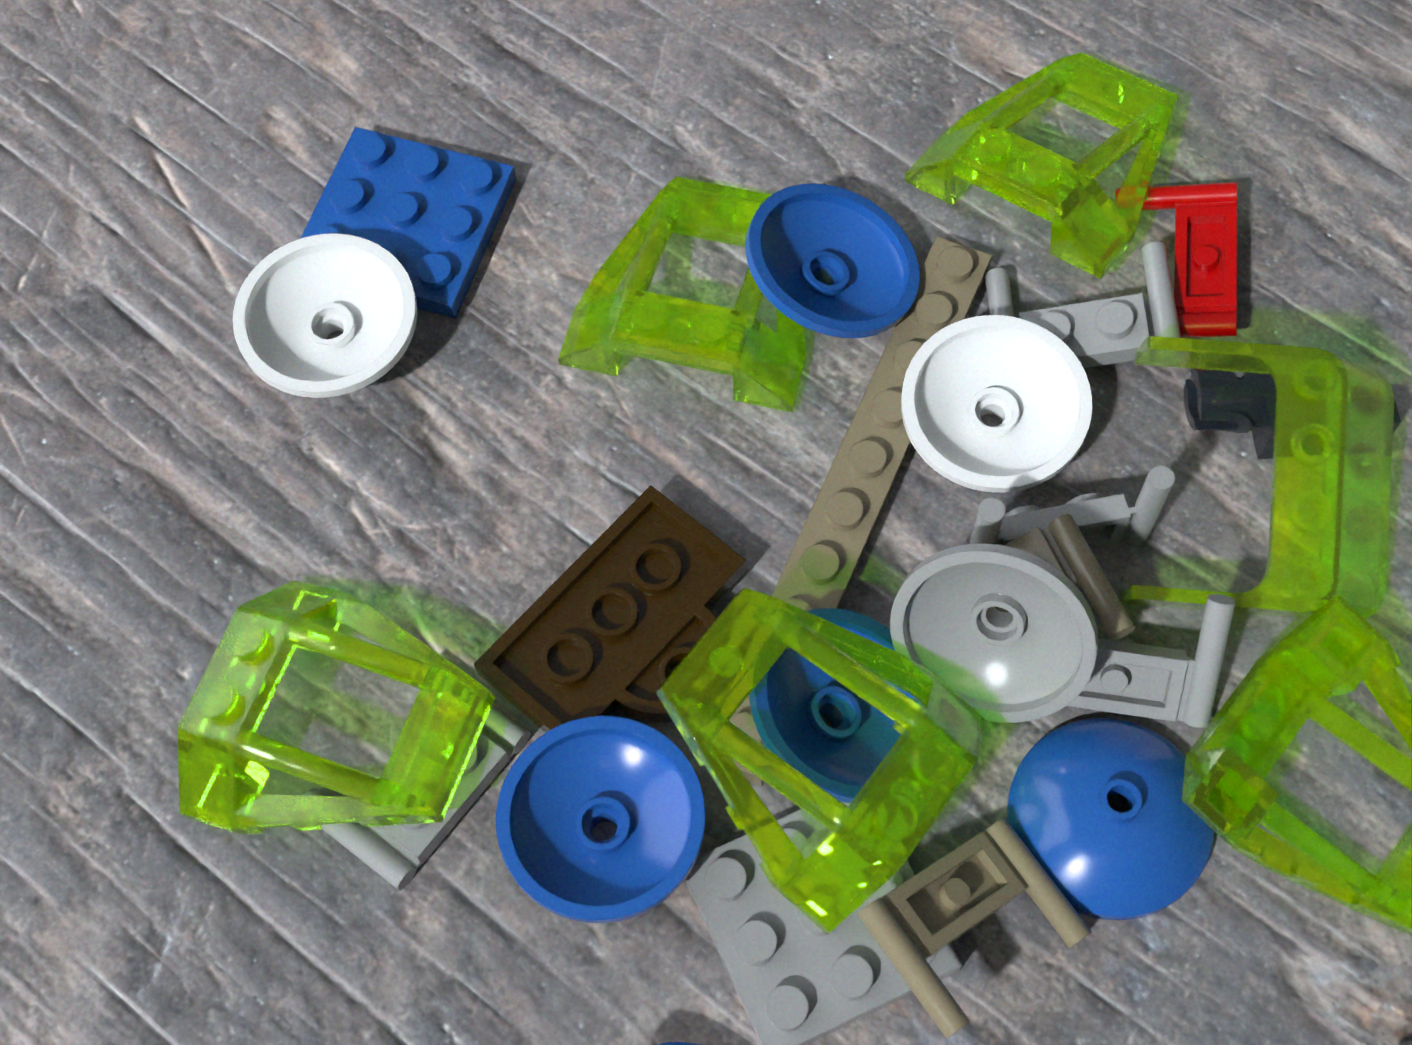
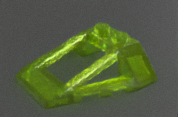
[904,52,1179,279]
[558,176,806,413]
[177,580,495,834]
[656,588,985,933]
[1182,596,1412,935]

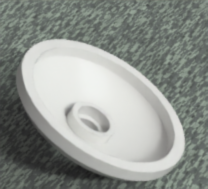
[233,233,417,398]
[901,315,1092,493]

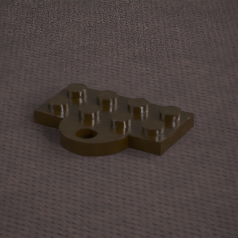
[474,485,747,732]

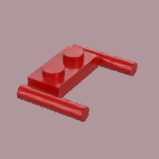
[1115,182,1237,338]

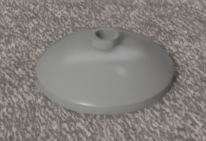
[890,544,1098,723]

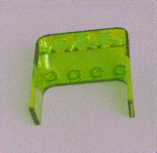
[1120,336,1394,622]

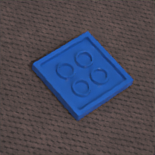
[300,127,516,319]

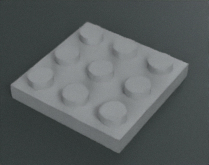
[685,798,962,1045]

